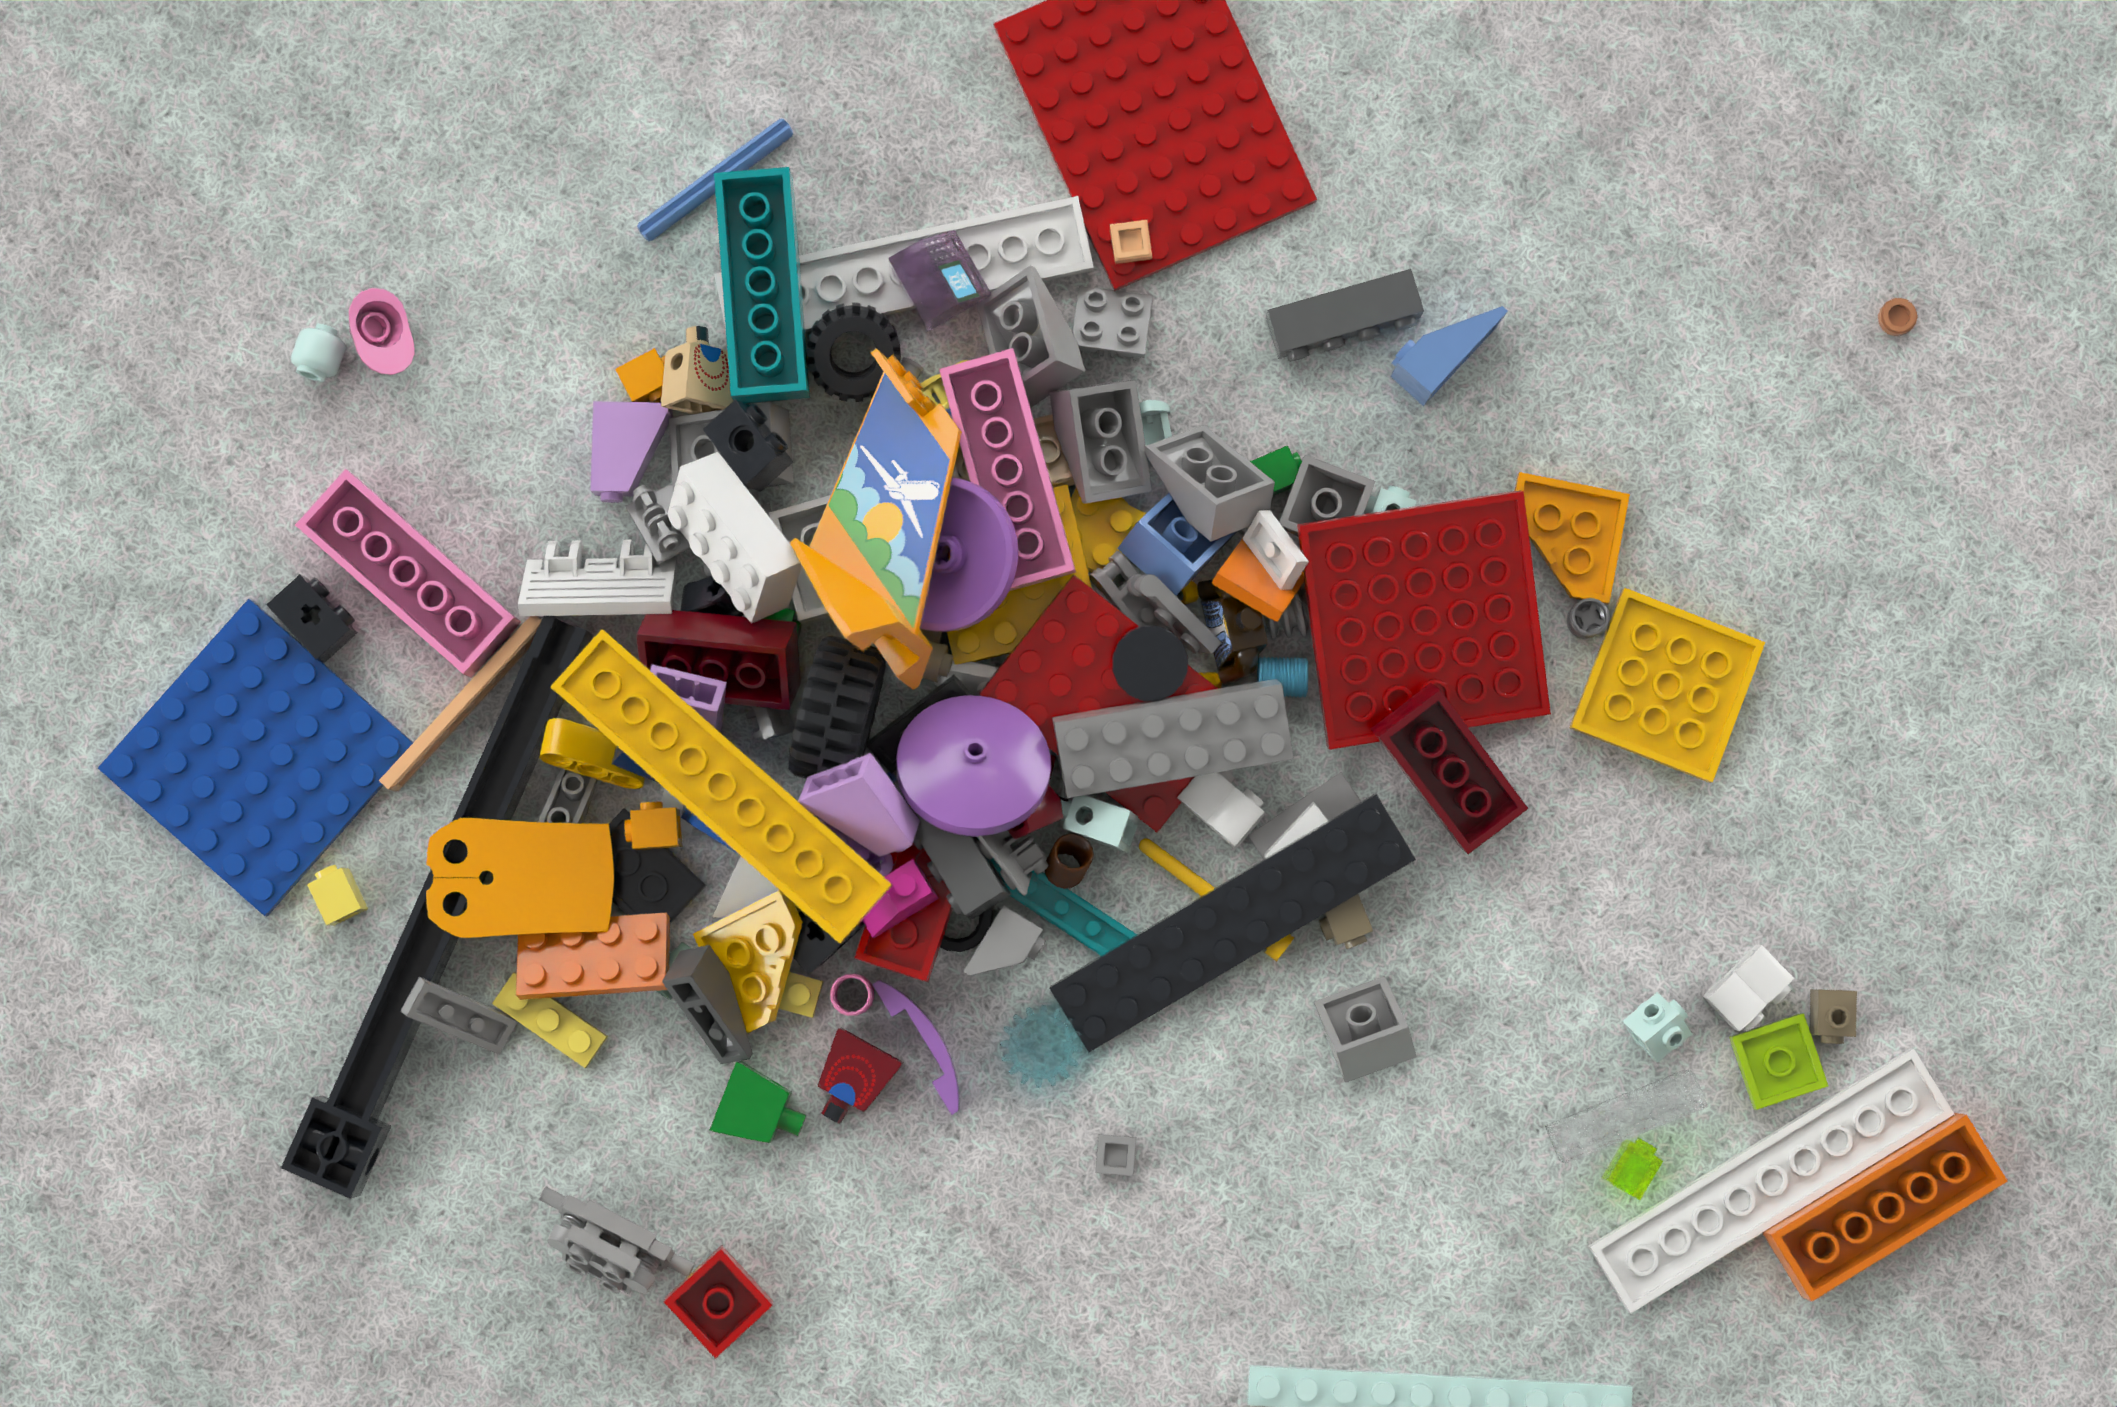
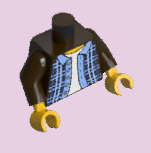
[1180,579,1268,689]

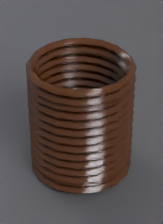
[1045,833,1094,889]

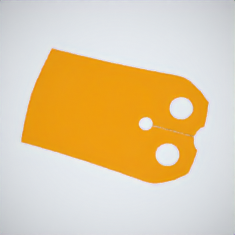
[426,818,614,938]

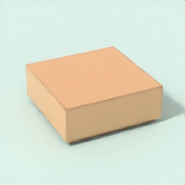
[1110,220,1152,264]

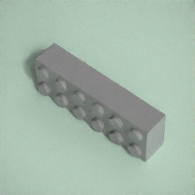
[1052,679,1294,798]

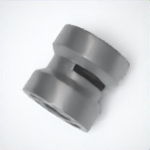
[1566,598,1610,639]

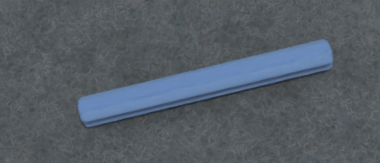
[637,118,793,241]

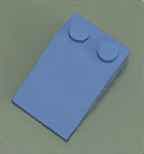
[1391,306,1508,406]
[1117,493,1238,596]

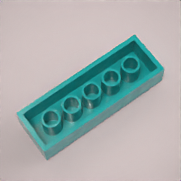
[714,167,810,403]

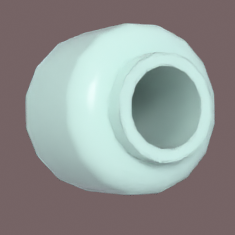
[291,323,346,382]

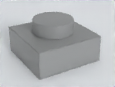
[1095,1134,1136,1176]

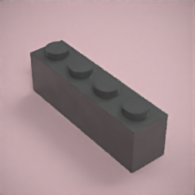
[1266,269,1424,362]
[893,780,1011,919]

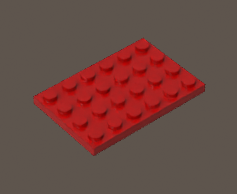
[979,574,1219,833]

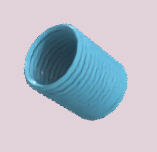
[1257,656,1308,698]

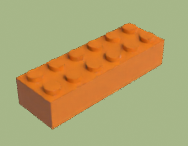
[1763,1113,2008,1301]

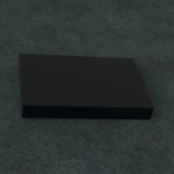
[609,808,707,924]

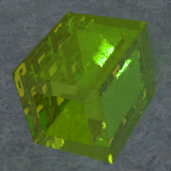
[1601,1137,1663,1200]

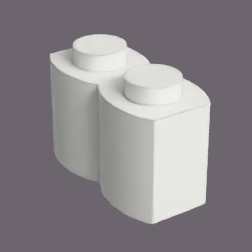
[1177,771,1265,849]
[1703,944,1794,1031]

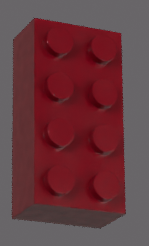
[636,610,801,710]
[1371,683,1529,855]

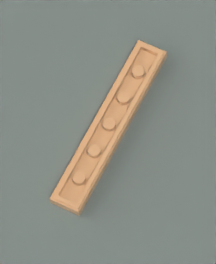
[379,616,542,791]

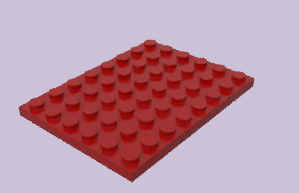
[993,0,1317,291]

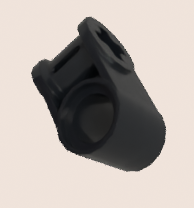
[680,576,744,617]

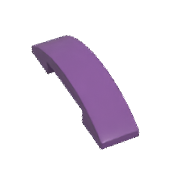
[872,980,960,1115]

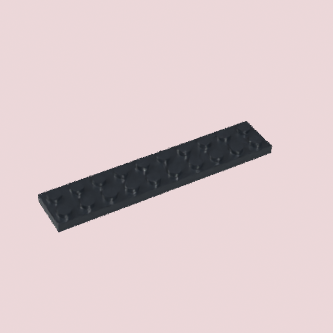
[1050,793,1416,1053]

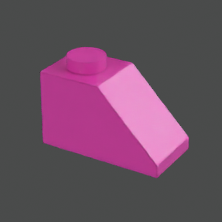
[862,859,939,938]

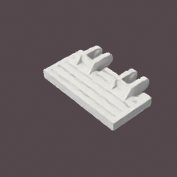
[518,540,678,616]

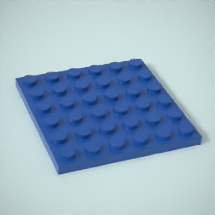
[98,599,414,916]

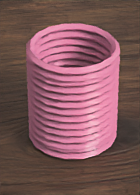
[830,974,874,1016]

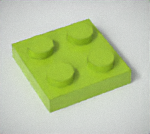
[1729,1013,1829,1110]

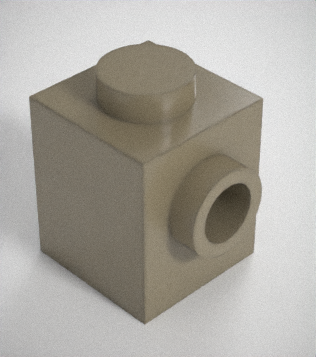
[1318,894,1373,949]
[1810,989,1857,1044]

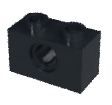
[703,399,793,492]

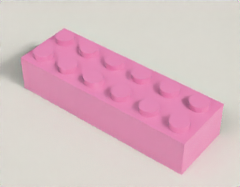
[939,348,1076,591]
[295,469,521,678]

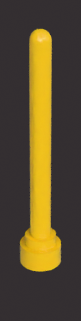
[1139,838,1295,962]

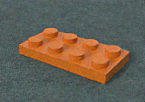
[516,913,670,1000]

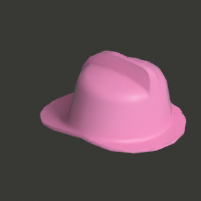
[349,288,415,375]

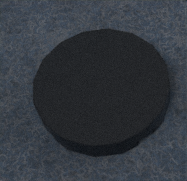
[1112,625,1188,701]

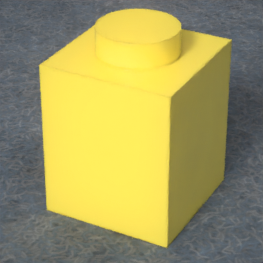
[307,865,368,926]

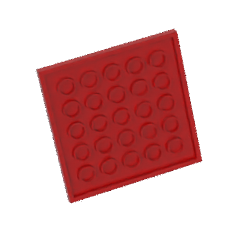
[1297,490,1551,750]

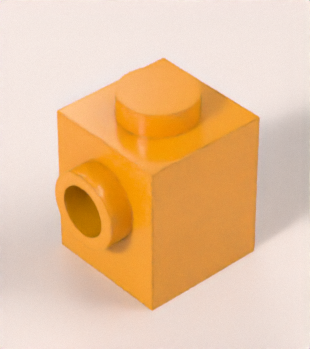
[615,348,665,403]
[625,802,683,850]

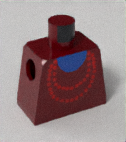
[818,1027,904,1124]

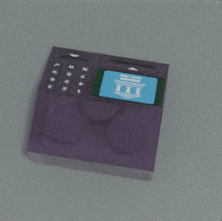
[888,230,992,332]

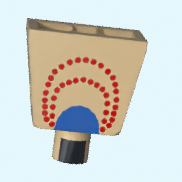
[661,326,733,414]

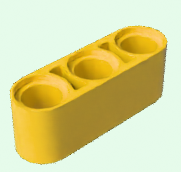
[539,718,645,789]

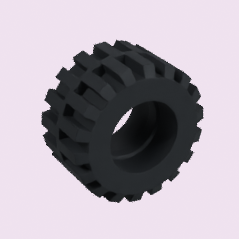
[807,302,901,402]

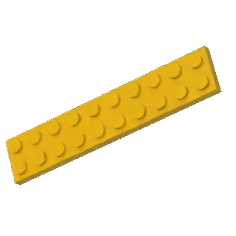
[551,629,892,944]

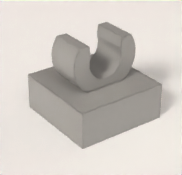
[746,706,795,739]

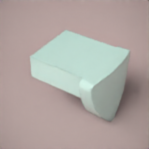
[1139,400,1172,446]

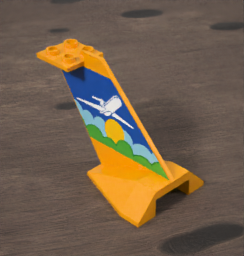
[790,348,962,690]

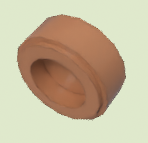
[1878,298,1918,336]

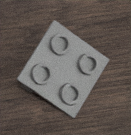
[1072,286,1153,361]
[625,484,691,564]
[977,830,1049,896]

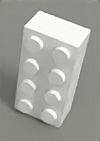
[667,452,802,623]

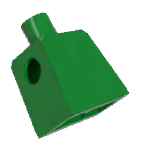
[709,1061,807,1143]

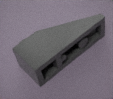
[662,945,753,1064]

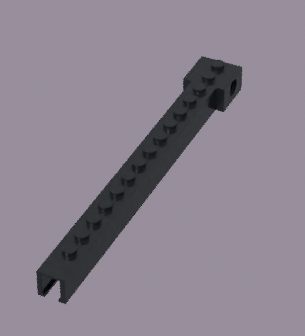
[281,616,593,1199]

